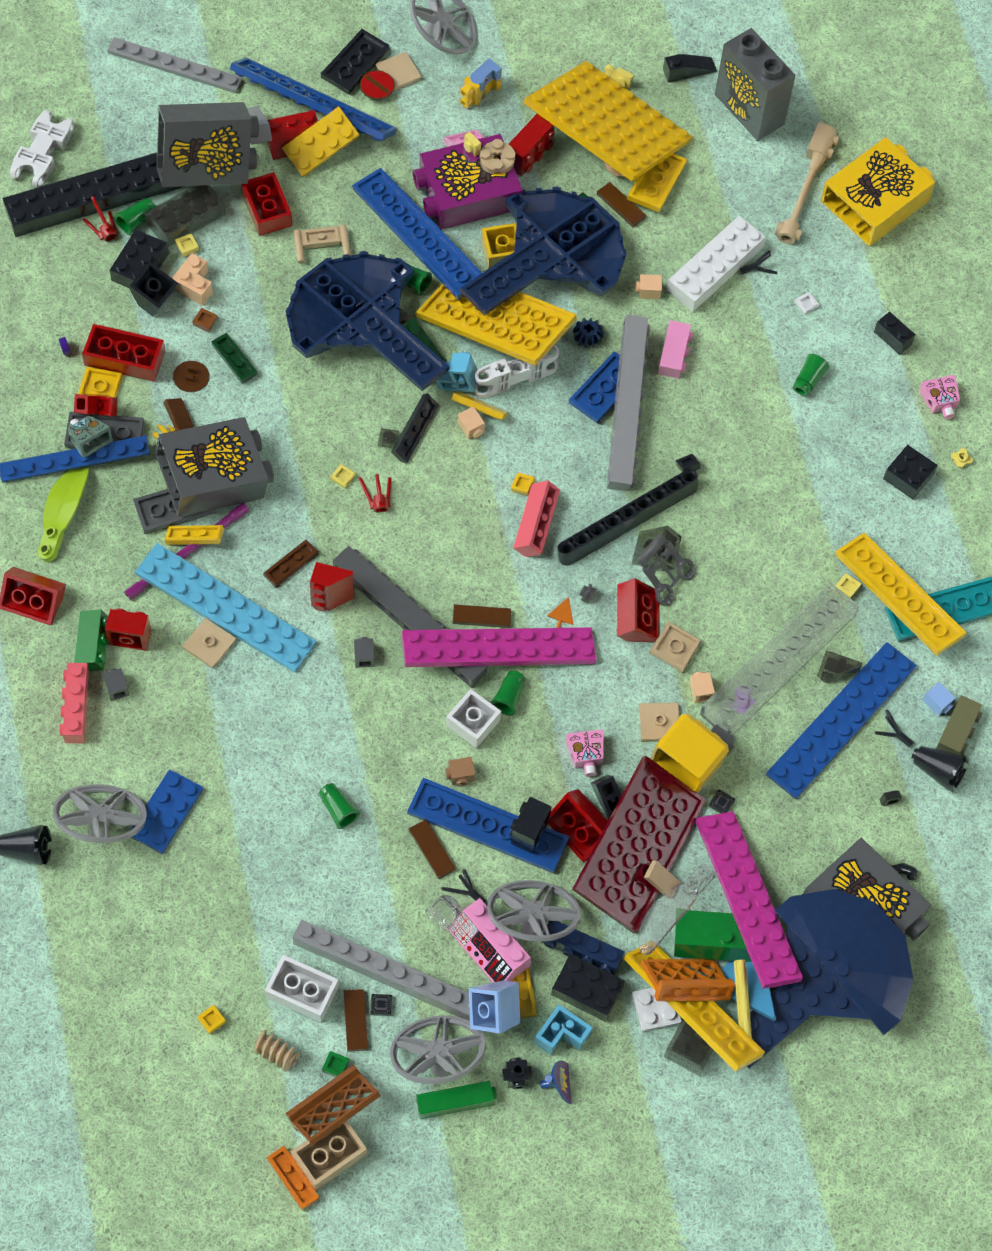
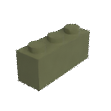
[936,695,983,755]

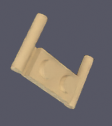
[293,224,351,264]

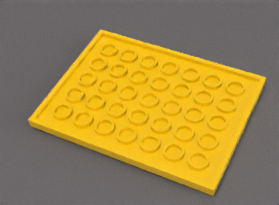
[523,61,693,181]

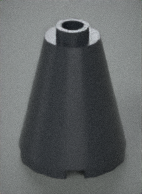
[911,746,969,792]
[0,825,52,865]

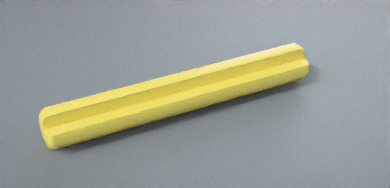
[734,960,752,1039]

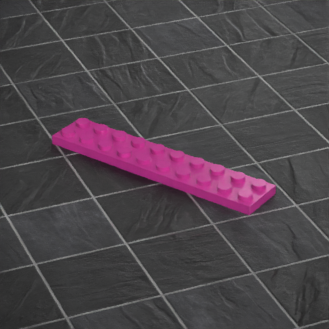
[401,627,596,667]
[696,811,803,989]

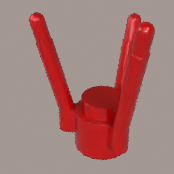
[83,197,118,242]
[359,474,392,513]

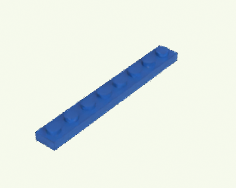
[0,435,150,483]

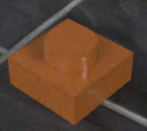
[192,308,218,332]

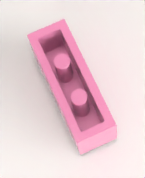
[658,320,693,379]

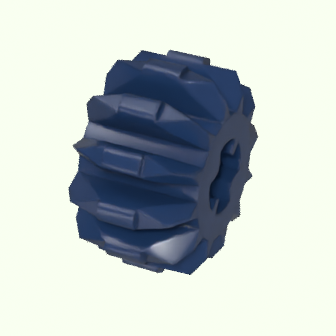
[573,317,604,349]

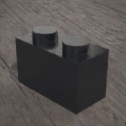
[874,311,916,355]

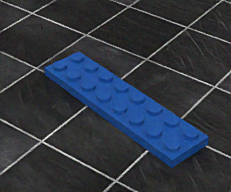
[407,778,569,874]

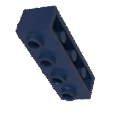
[541,921,625,975]

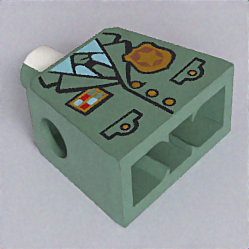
[68,416,113,458]

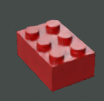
[508,114,555,177]
[241,172,293,236]

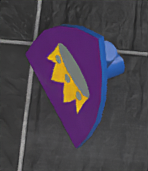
[540,1060,572,1104]

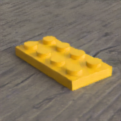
[282,106,360,177]
[627,154,687,213]

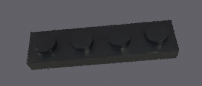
[391,393,439,463]

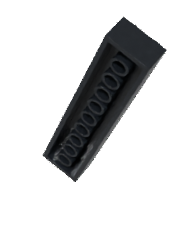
[2,152,186,237]

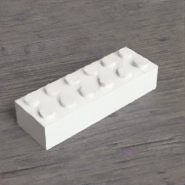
[666,216,766,312]

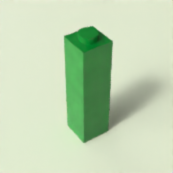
[416,1081,497,1119]

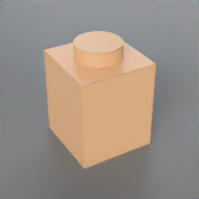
[635,274,662,299]
[457,406,485,439]
[689,672,715,703]

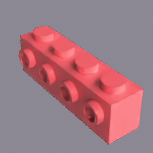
[513,480,560,557]
[59,663,89,744]

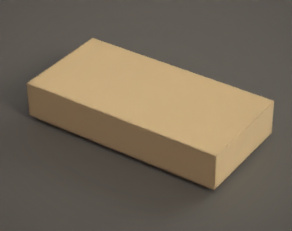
[644,861,681,900]

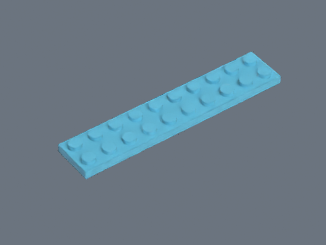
[135,543,316,673]

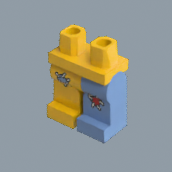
[460,58,502,109]

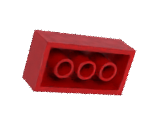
[82,324,166,382]

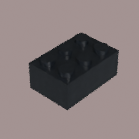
[109,229,169,288]
[551,953,625,1022]

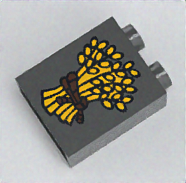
[715,27,796,141]
[157,102,259,187]
[155,417,274,517]
[803,837,931,941]

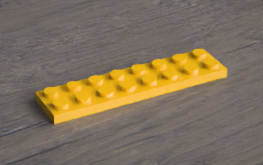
[835,532,967,656]
[624,941,765,1072]

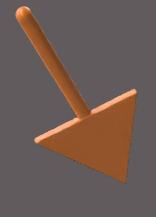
[547,597,574,628]

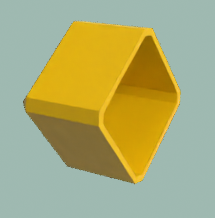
[650,714,729,793]

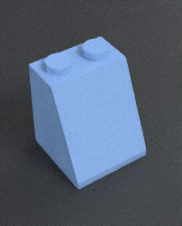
[469,981,520,1033]

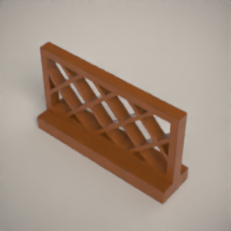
[285,1064,381,1146]

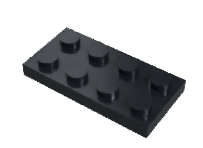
[321,29,390,94]

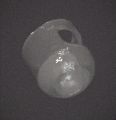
[425,895,461,931]

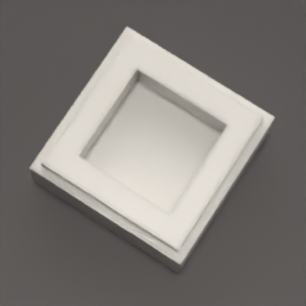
[794,292,820,315]

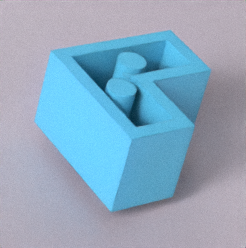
[436,352,479,392]
[534,1004,593,1055]

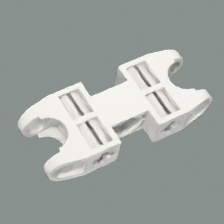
[10,110,74,188]
[475,345,559,398]

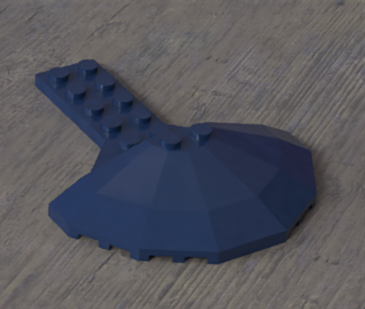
[460,187,627,316]
[285,251,449,391]
[737,889,914,1069]

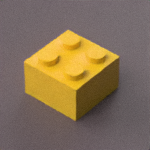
[481,223,516,269]

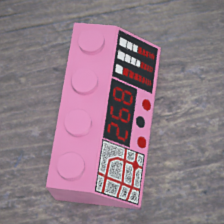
[448,898,531,983]

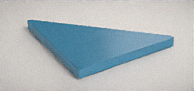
[722,961,776,1021]

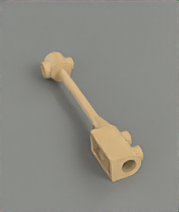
[775,122,839,245]

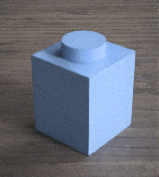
[923,682,955,716]

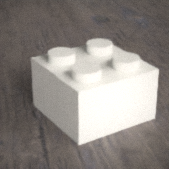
[446,689,501,748]

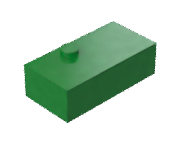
[674,910,752,962]

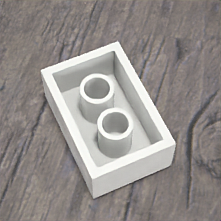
[265,955,339,1022]

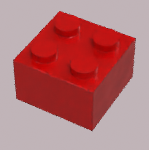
[105,608,152,651]

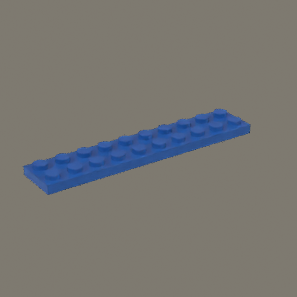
[230,57,397,141]
[352,168,482,300]
[766,642,917,799]

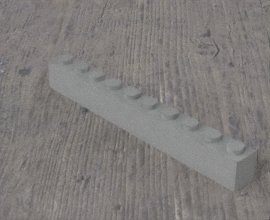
[606,314,650,491]
[293,919,470,1021]

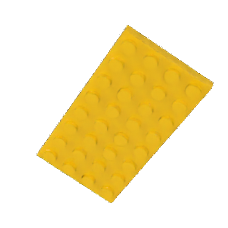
[416,284,577,366]

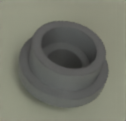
[579,584,595,602]

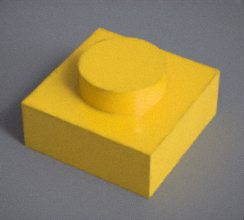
[511,472,536,496]
[197,1005,226,1035]

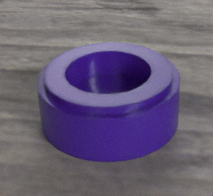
[58,337,71,356]

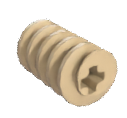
[254,1029,301,1072]

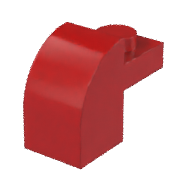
[74,394,118,416]

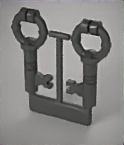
[637,533,695,606]

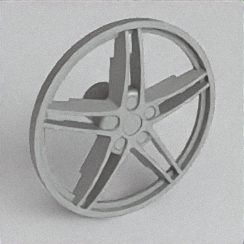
[409,0,477,55]
[53,784,147,843]
[487,880,581,941]
[390,1015,486,1084]

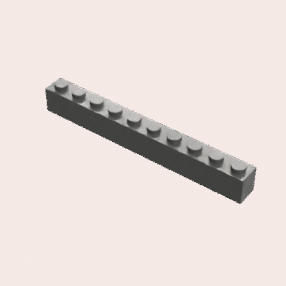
[333,546,488,688]

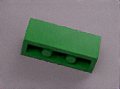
[74,609,108,671]

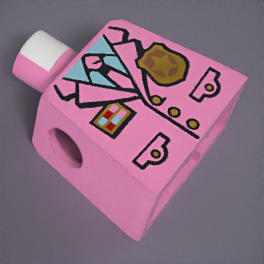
[919,375,960,420]
[565,729,604,777]

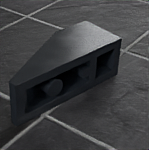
[663,54,717,83]
[590,774,622,820]

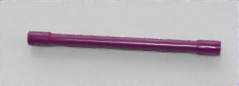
[124,502,249,601]

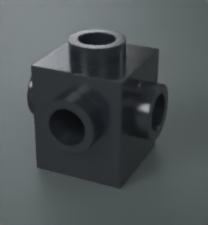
[502,1057,533,1089]

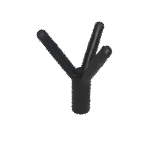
[739,250,778,275]
[875,710,914,747]
[441,869,486,903]

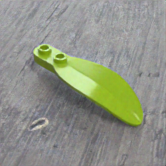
[37,467,89,562]

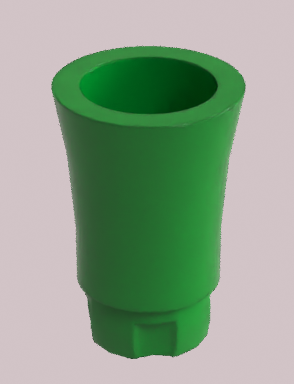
[115,198,157,235]
[406,263,432,295]
[793,354,830,397]
[490,670,525,716]
[318,783,360,829]

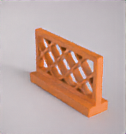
[641,959,735,1001]

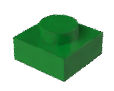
[322,1051,349,1077]

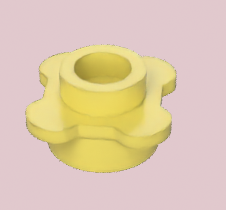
[951,448,973,468]

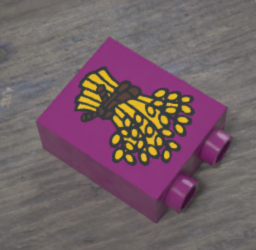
[412,134,523,230]

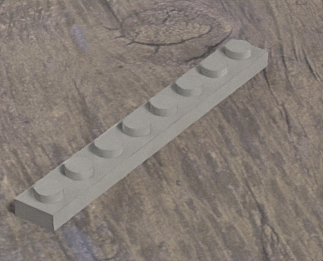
[107,37,243,94]

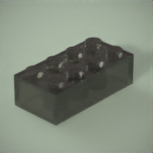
[145,185,226,248]

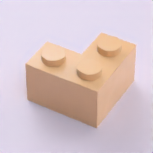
[172,253,213,306]

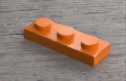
[266,1146,320,1211]

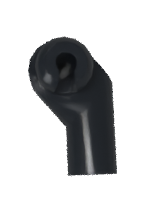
[891,863,918,880]

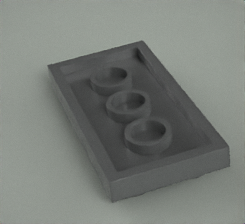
[64,412,144,449]
[133,489,217,534]

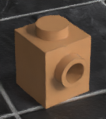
[445,756,476,787]

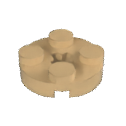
[480,139,515,174]

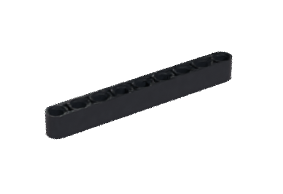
[557,469,698,566]

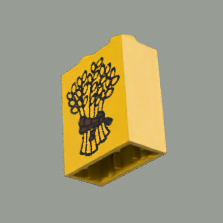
[820,137,935,247]

